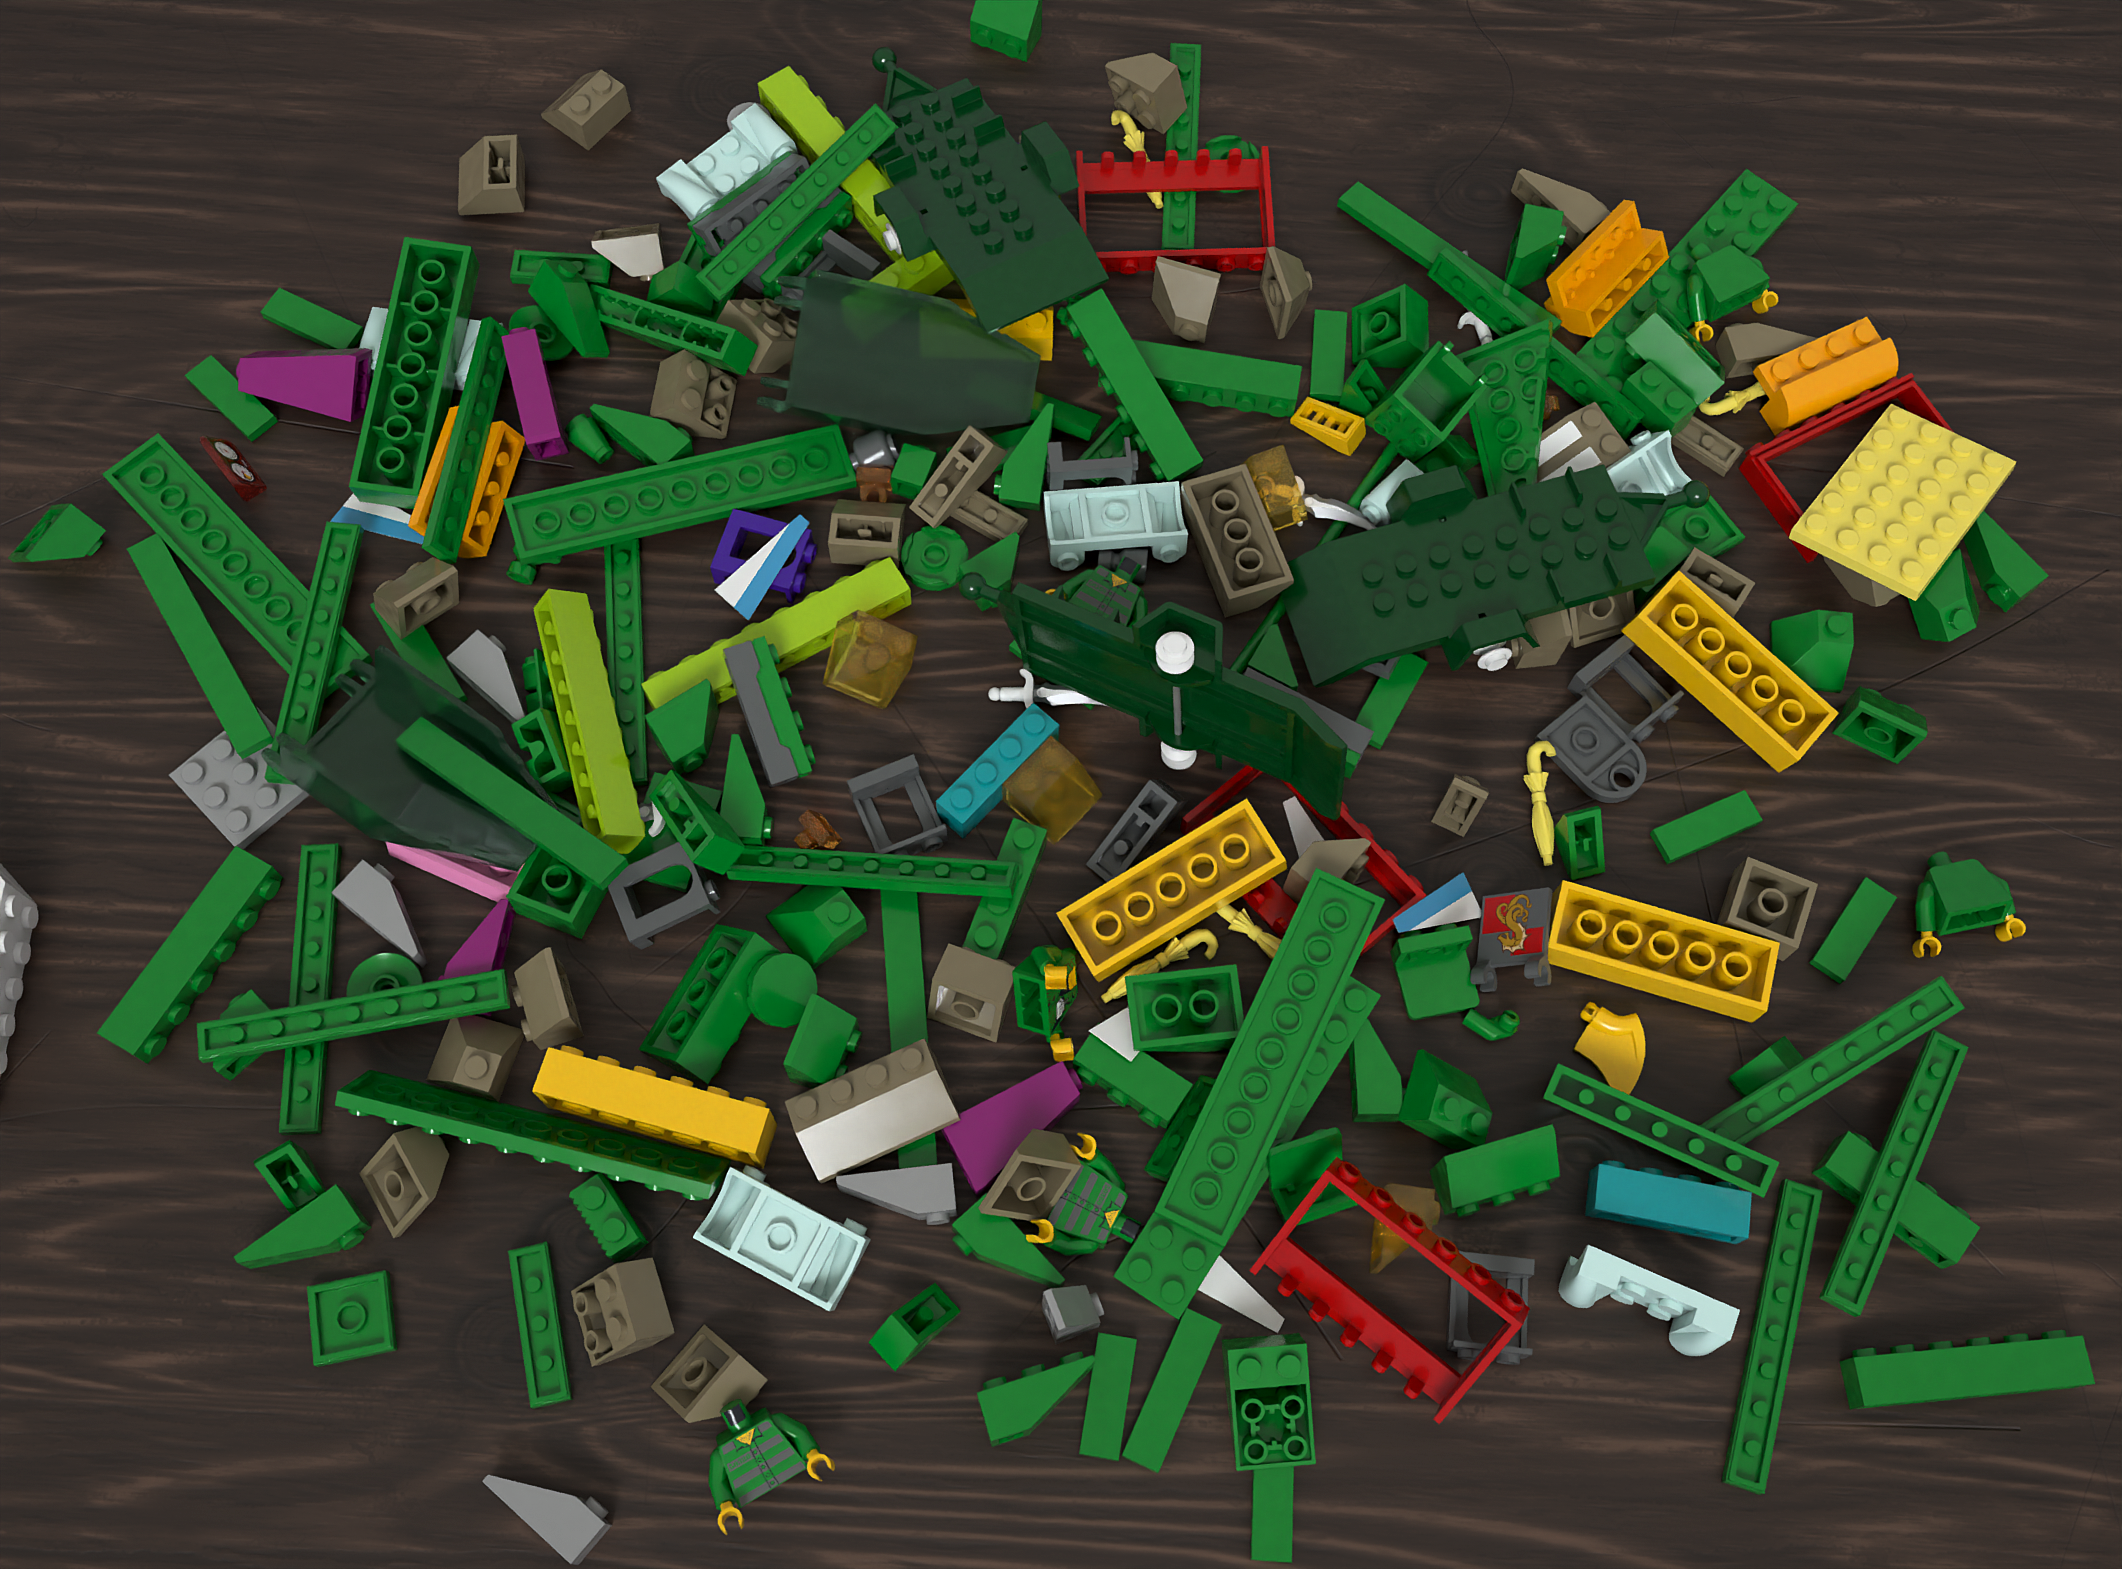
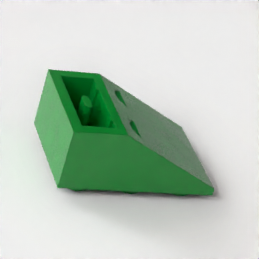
[1222,1333,1316,1471]
[977,1351,1095,1447]

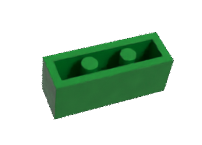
[1072,1022,1193,1129]

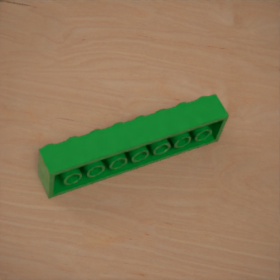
[349,237,480,509]

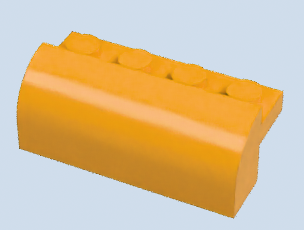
[1544,200,1669,338]
[1753,317,1898,436]
[408,406,525,558]

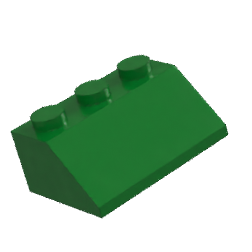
[1625,299,1725,406]
[1429,1124,1560,1218]

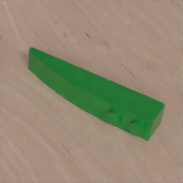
[589,284,758,376]

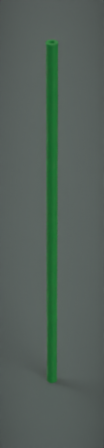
[1229,442,1398,674]

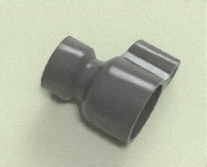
[1098,546,1149,583]

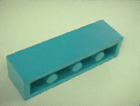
[936,703,1060,839]
[1585,1160,1752,1244]

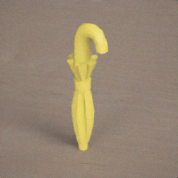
[1111,110,1163,209]
[1698,381,1767,416]
[1523,741,1556,866]
[1216,904,1282,960]
[1101,929,1218,1004]

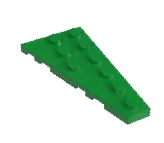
[1456,319,1553,496]

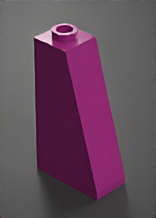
[501,327,569,461]
[236,348,372,422]
[941,1061,1083,1198]

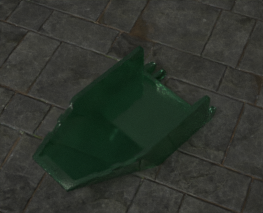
[757,270,1041,435]
[261,645,562,872]

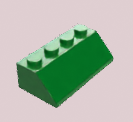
[638,924,781,1084]

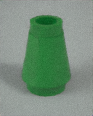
[565,414,614,464]

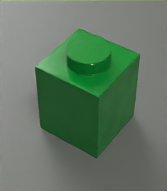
[890,443,937,500]

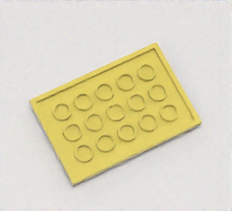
[1789,404,2017,601]

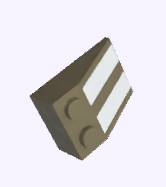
[1537,402,1631,483]

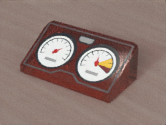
[199,435,267,502]

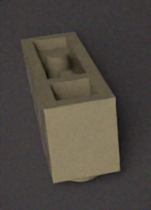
[1511,168,1611,250]
[1715,323,1818,378]
[909,425,1008,529]
[1431,774,1489,837]

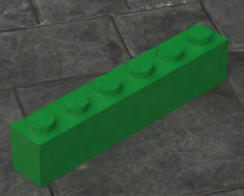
[1065,288,1203,482]
[1098,339,1302,417]
[97,846,283,1064]
[1543,1063,1779,1198]
[1839,1330,2095,1410]

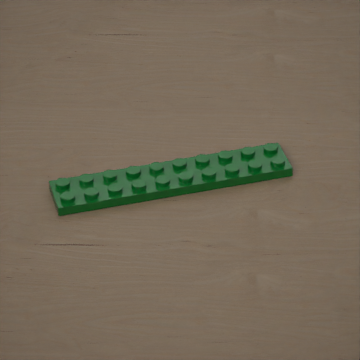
[1576,169,1798,392]
[503,424,857,565]
[102,433,373,698]
[1154,868,1385,1247]
[1113,976,1381,1321]
[335,1070,731,1200]

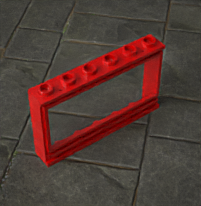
[1075,146,1275,275]
[1739,373,1954,563]
[1180,765,1427,959]
[1249,1156,1530,1424]

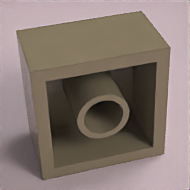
[1717,857,1818,961]

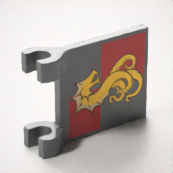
[1470,887,1552,992]

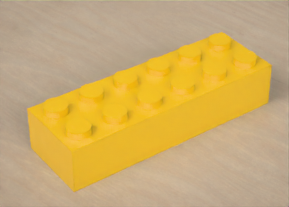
[1621,571,1839,773]
[1056,798,1287,982]
[1548,880,1780,1023]
[532,1045,777,1169]

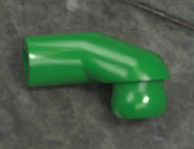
[1462,1008,1520,1041]

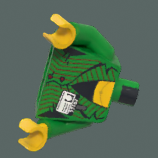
[1012,945,1080,1062]

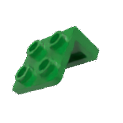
[1390,923,1480,1020]
[1267,1127,1358,1226]

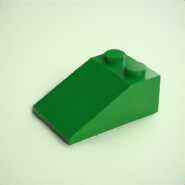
[1125,964,1244,1052]

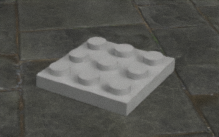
[169,706,326,849]

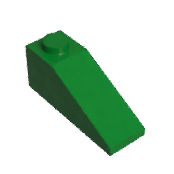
[528,260,610,358]
[994,403,1055,511]
[589,404,695,467]
[1963,510,2049,612]
[720,734,774,846]
[649,769,746,875]
[1348,1018,1407,1122]
[234,1184,372,1269]
[952,1193,1065,1288]

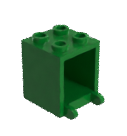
[1365,341,1489,463]

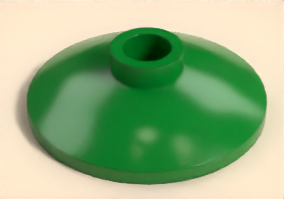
[508,305,574,361]
[346,953,423,996]

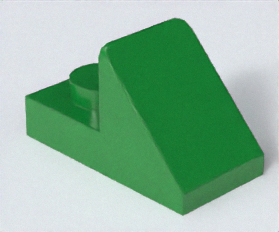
[1414,435,1480,474]

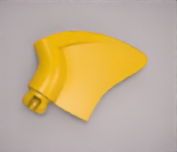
[1573,1002,1645,1095]

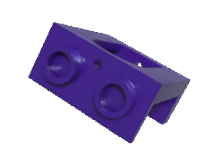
[710,509,817,604]

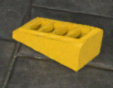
[1290,396,1366,456]

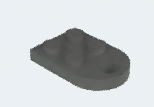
[1533,695,1647,803]

